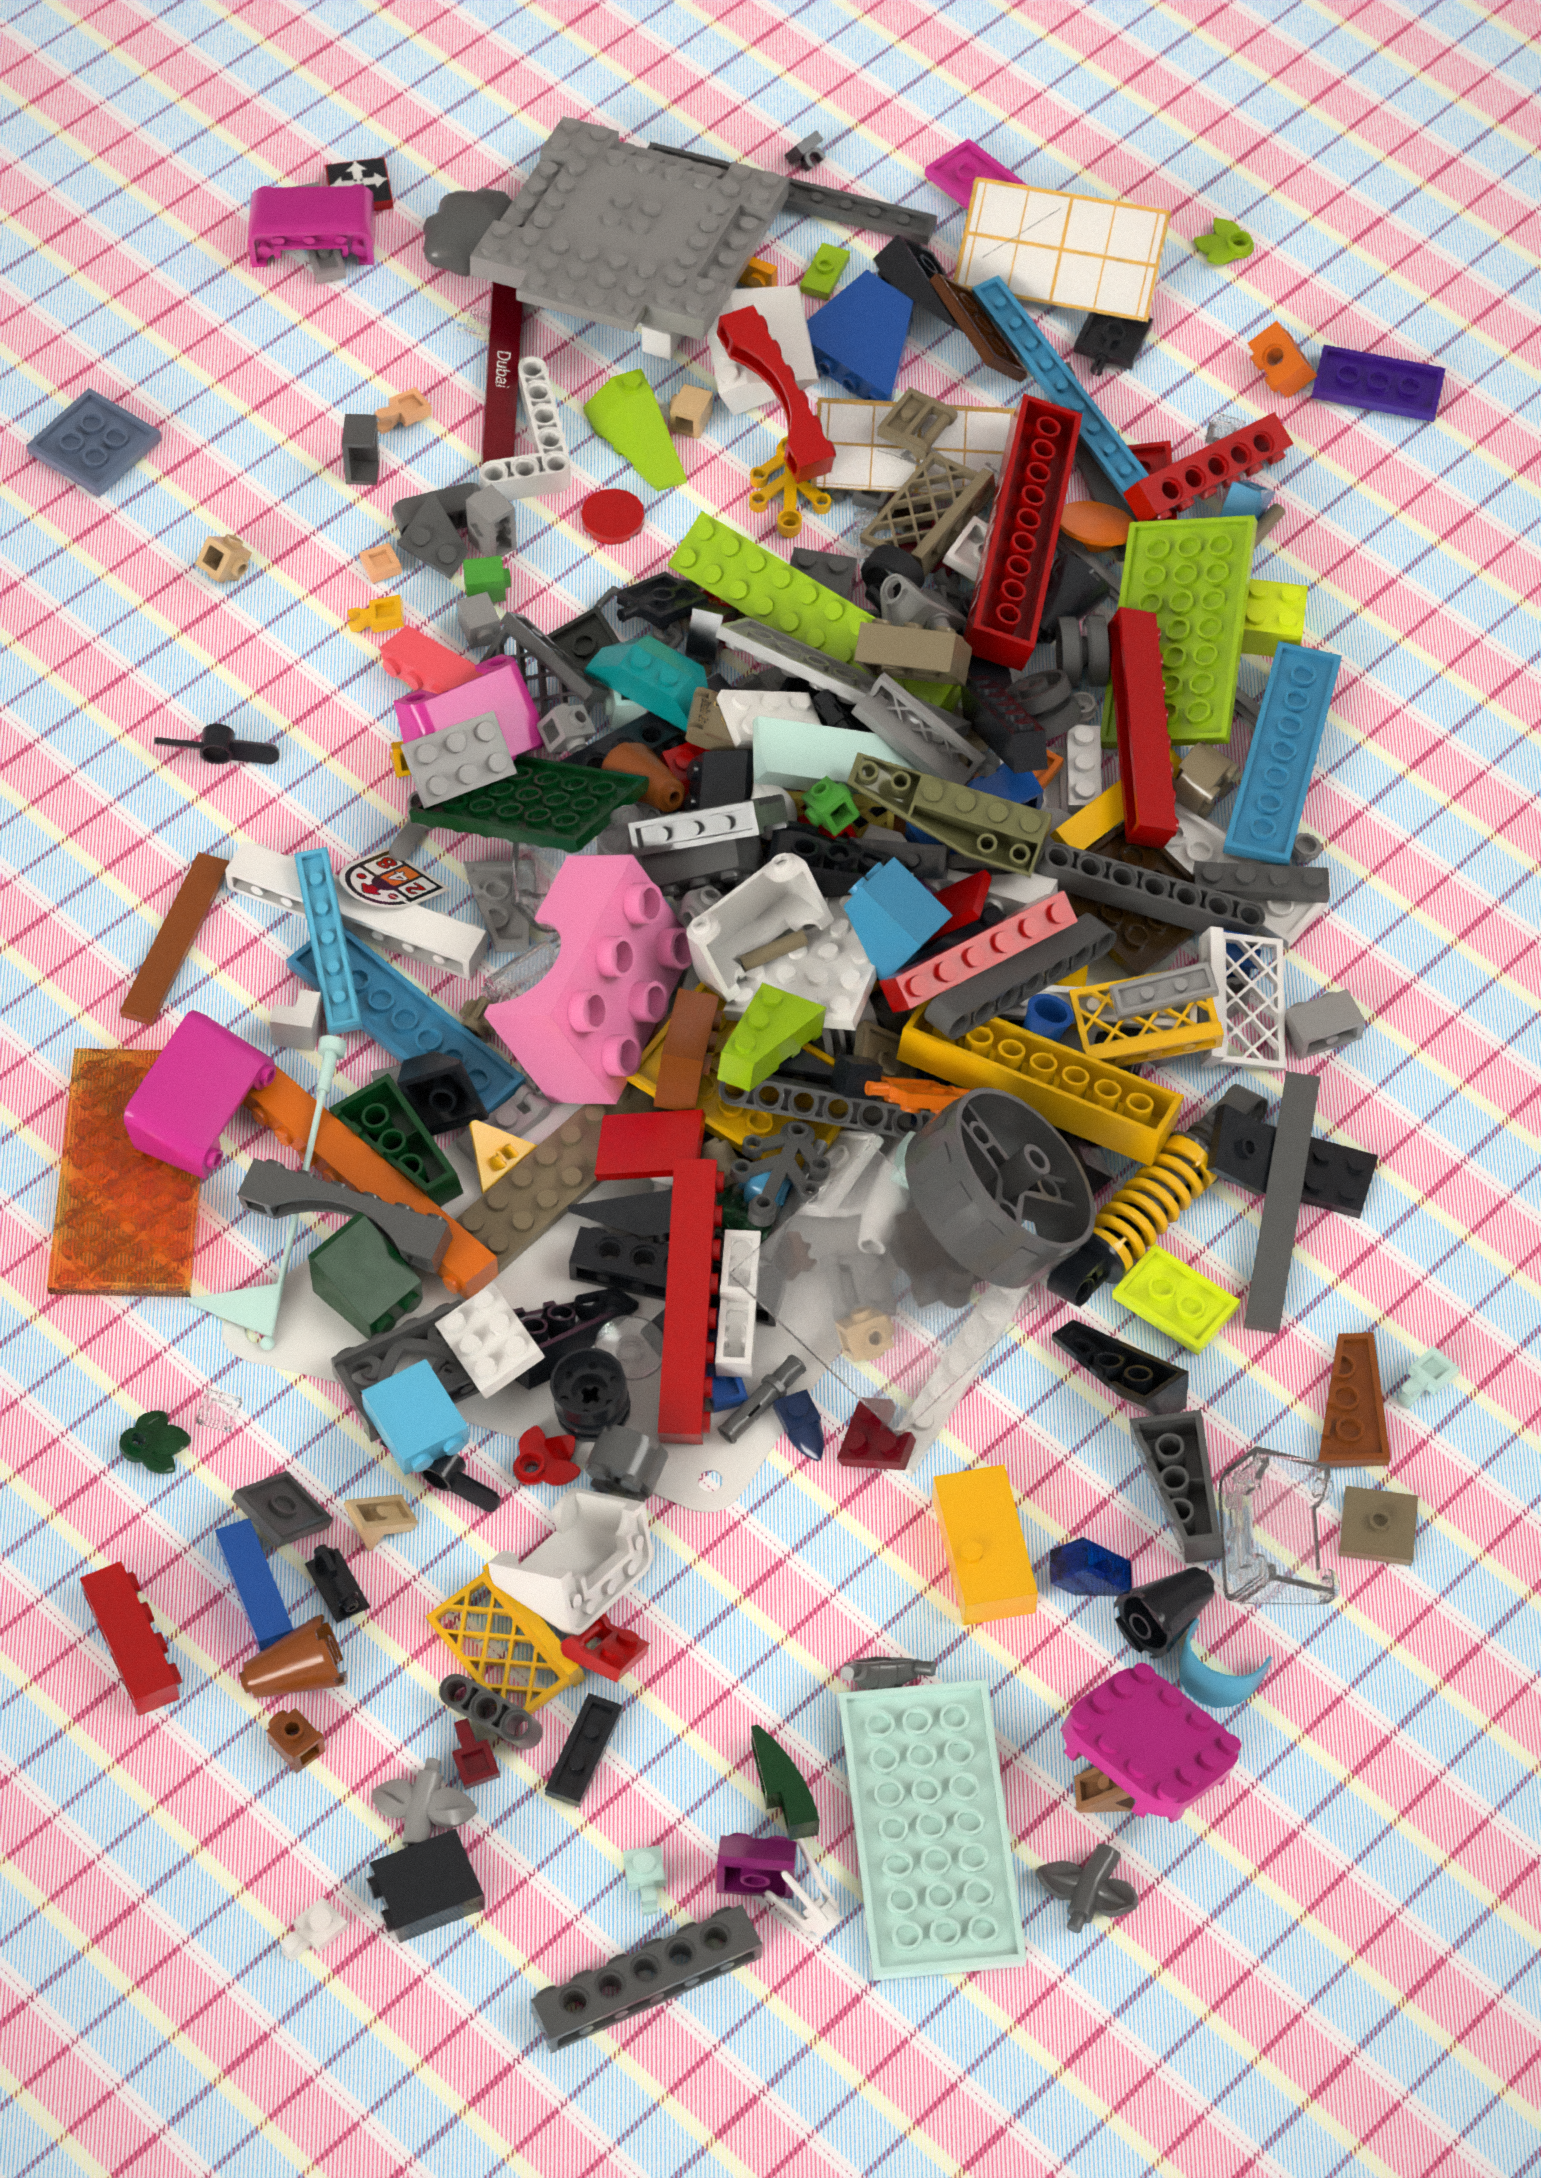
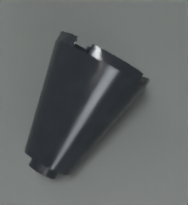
[1036,554,1110,644]
[1114,1567,1215,1659]

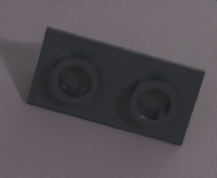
[304,1544,370,1623]

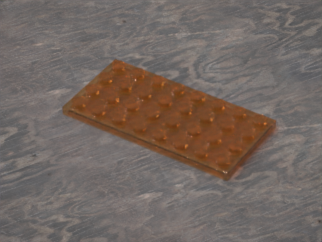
[47,1048,202,1297]

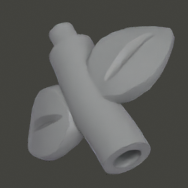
[371,1758,477,1848]

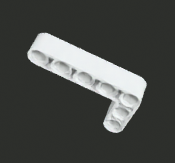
[480,356,571,501]

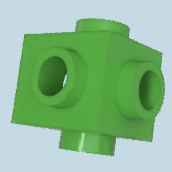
[801,776,860,836]

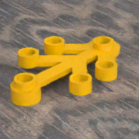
[749,436,831,538]

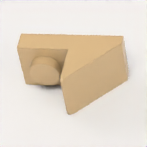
[343,1494,419,1552]

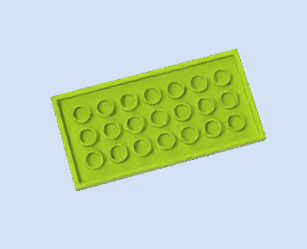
[1100,515,1258,749]

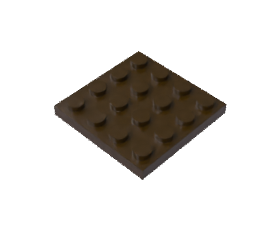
[1058,822,1199,978]

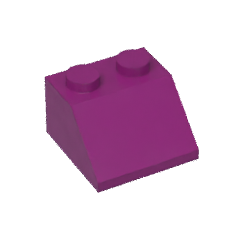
[717,1833,797,1899]

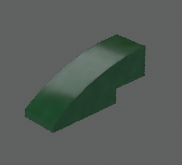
[750,1724,820,1841]

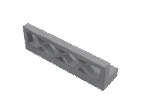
[851,672,986,786]

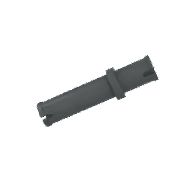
[718,1354,806,1444]

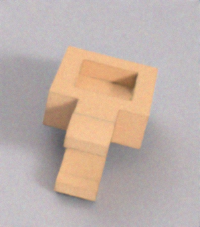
[375,387,432,434]

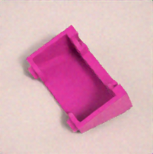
[248,184,374,267]
[124,1010,276,1180]

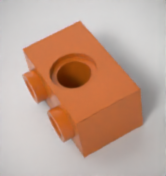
[1247,320,1318,398]

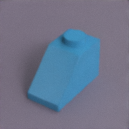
[1219,480,1276,522]

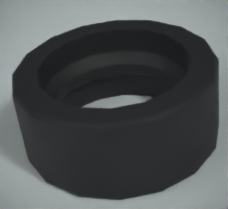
[861,544,925,598]

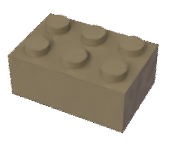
[854,618,972,686]

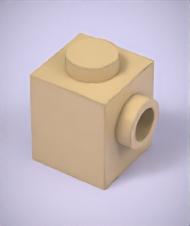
[669,383,713,439]

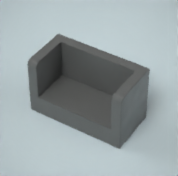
[342,414,380,485]

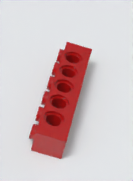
[1122,412,1294,522]

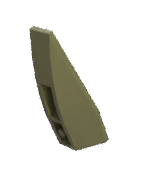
[847,752,1052,878]

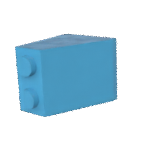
[843,857,953,980]

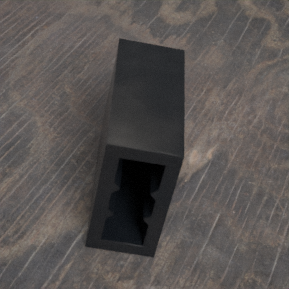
[366,1828,485,1943]

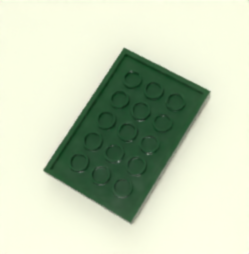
[409,755,649,853]

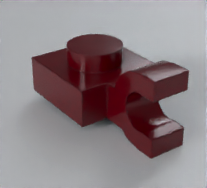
[452,1718,501,1790]

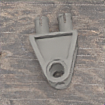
[880,573,967,633]

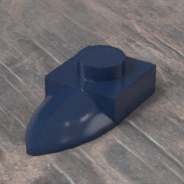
[773,1389,824,1462]

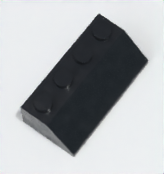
[684,750,753,890]

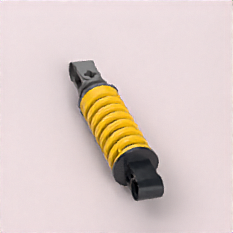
[1047,1084,1268,1307]

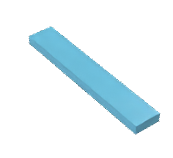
[294,847,363,1035]

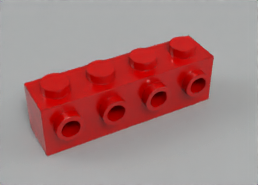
[80,1561,183,1717]

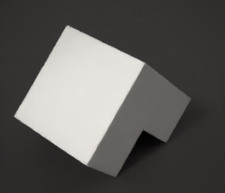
[269,989,324,1051]

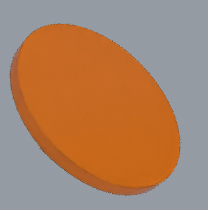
[1060,501,1134,553]

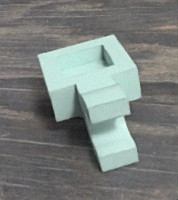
[1397,1346,1460,1409]
[623,1845,666,1916]

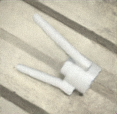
[765,1838,842,1938]

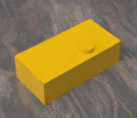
[931,1464,1038,1626]

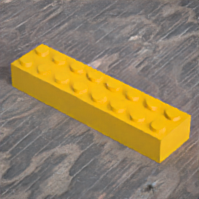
[896,994,1184,1166]

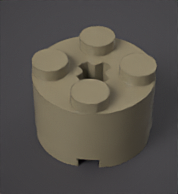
[1172,741,1240,820]

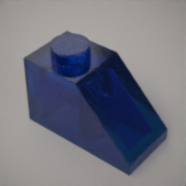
[1049,1537,1132,1596]

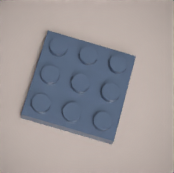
[26,388,162,498]

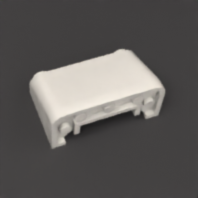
[686,853,835,1003]
[488,1487,653,1635]

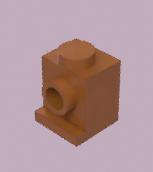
[266,1708,326,1774]

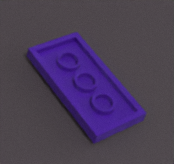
[1311,344,1446,422]

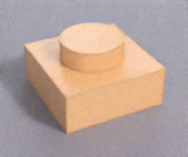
[360,543,402,584]

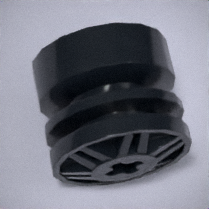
[550,1348,631,1442]

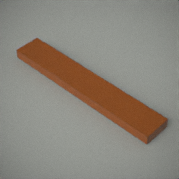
[120,852,230,1026]

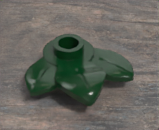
[119,1410,192,1474]

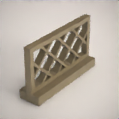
[859,451,996,578]

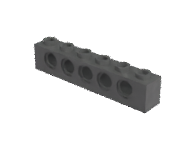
[531,1904,762,2054]

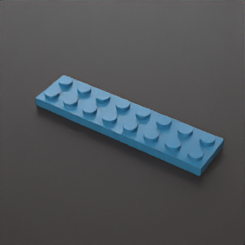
[1223,641,1342,866]
[286,926,526,1114]

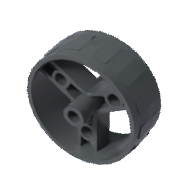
[904,1087,1096,1289]

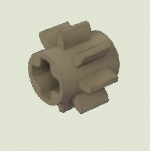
[459,996,496,1039]

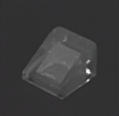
[1205,413,1246,444]

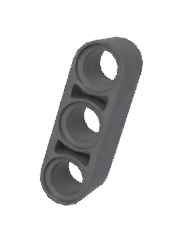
[392,482,481,536]
[439,1673,543,1750]

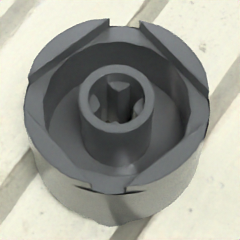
[584,1425,669,1503]

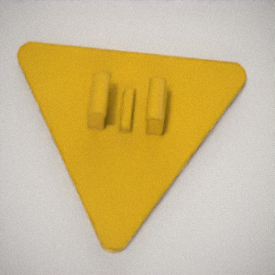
[469,1120,537,1195]

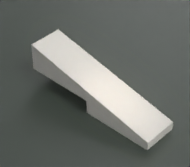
[715,1230,761,1377]

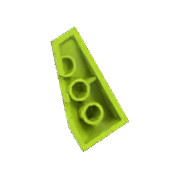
[583,368,687,492]

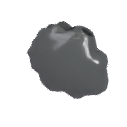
[423,187,513,277]

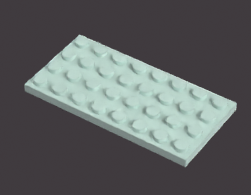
[838,1679,1027,1981]

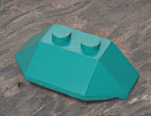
[584,635,709,732]

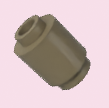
[700,1137,742,1191]

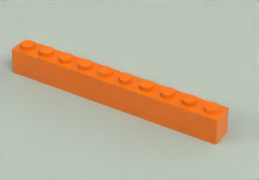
[240,1065,499,1300]

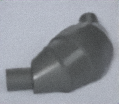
[840,1656,936,1690]

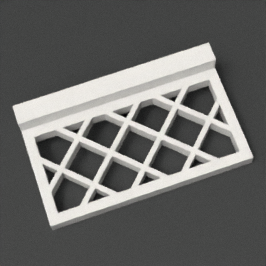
[1199,926,1285,1071]

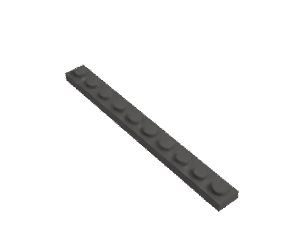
[647,141,937,245]

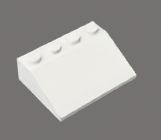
[707,285,819,416]

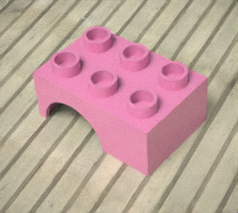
[484,855,692,1104]

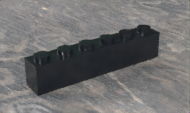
[961,675,1048,774]

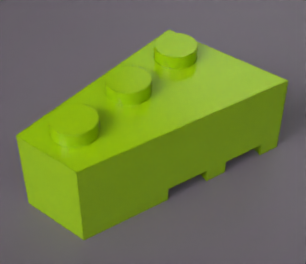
[717,982,827,1092]

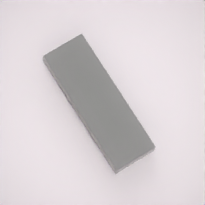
[1109,961,1219,1021]

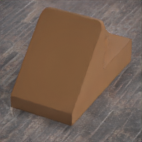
[1074,1767,1134,1813]

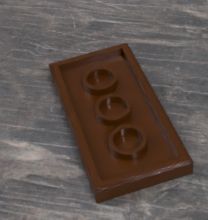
[929,273,1028,383]

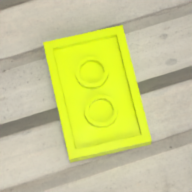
[1112,1244,1241,1356]

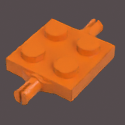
[865,1076,973,1114]

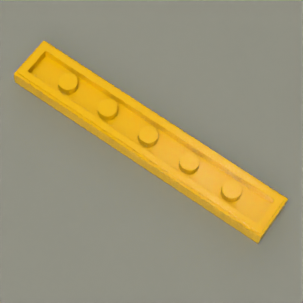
[1050,746,1182,850]

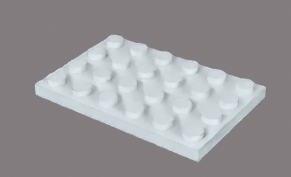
[723,873,913,1030]

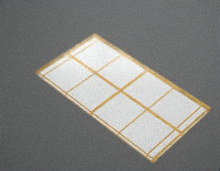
[953,176,1171,323]
[811,397,1016,498]

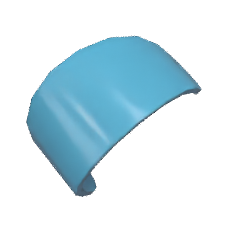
[1178,1618,1273,1708]

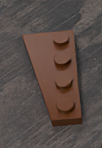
[1317,1332,1391,1468]

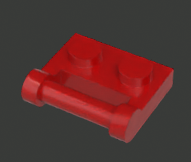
[560,1613,650,1683]

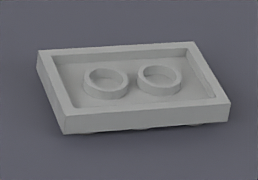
[400,710,517,808]

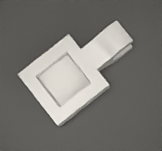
[280,1896,348,1963]

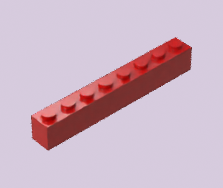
[1107,606,1179,849]
[658,1158,725,1444]

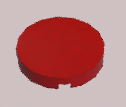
[581,488,645,545]

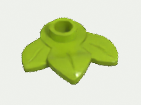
[1193,218,1254,265]

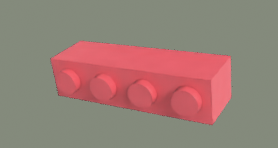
[380,625,484,694]

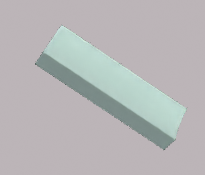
[753,716,942,794]

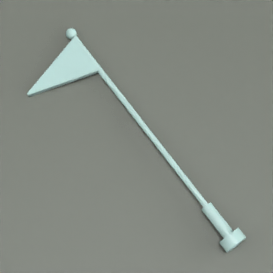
[187,1035,347,1350]

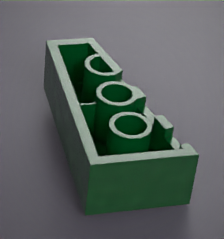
[328,1073,464,1207]

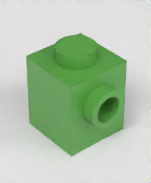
[463,556,511,602]

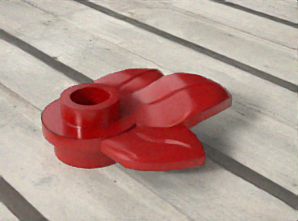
[513,1425,581,1486]

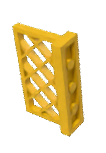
[1069,969,1224,1068]
[425,1563,586,1715]

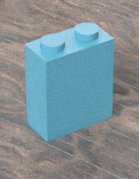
[362,1359,469,1475]

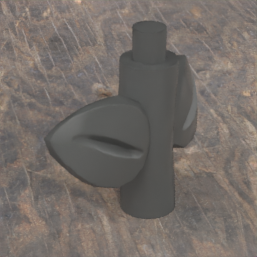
[1035,1844,1139,1933]

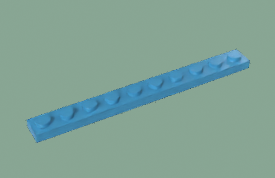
[972,275,1149,505]

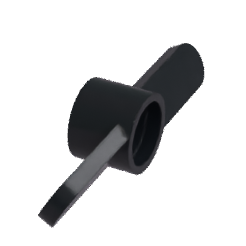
[154,724,280,764]
[380,1439,501,1512]

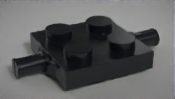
[1073,312,1153,376]
[617,571,708,629]

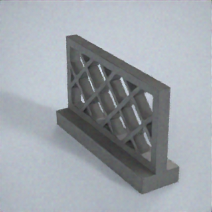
[479,612,610,755]

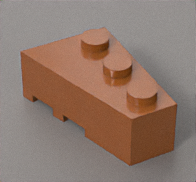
[653,988,723,1111]

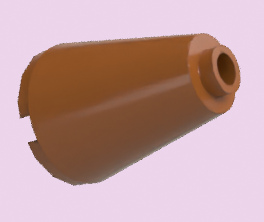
[601,742,685,812]
[239,1614,348,1698]

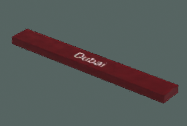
[481,281,522,466]

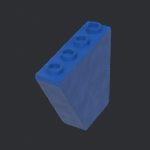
[807,270,914,406]

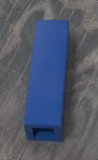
[215,1518,294,1652]

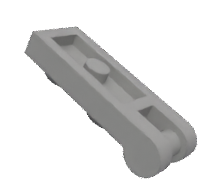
[456,1084,552,1166]

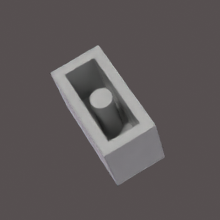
[1284,989,1365,1060]

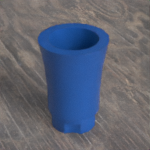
[1022,994,1074,1043]

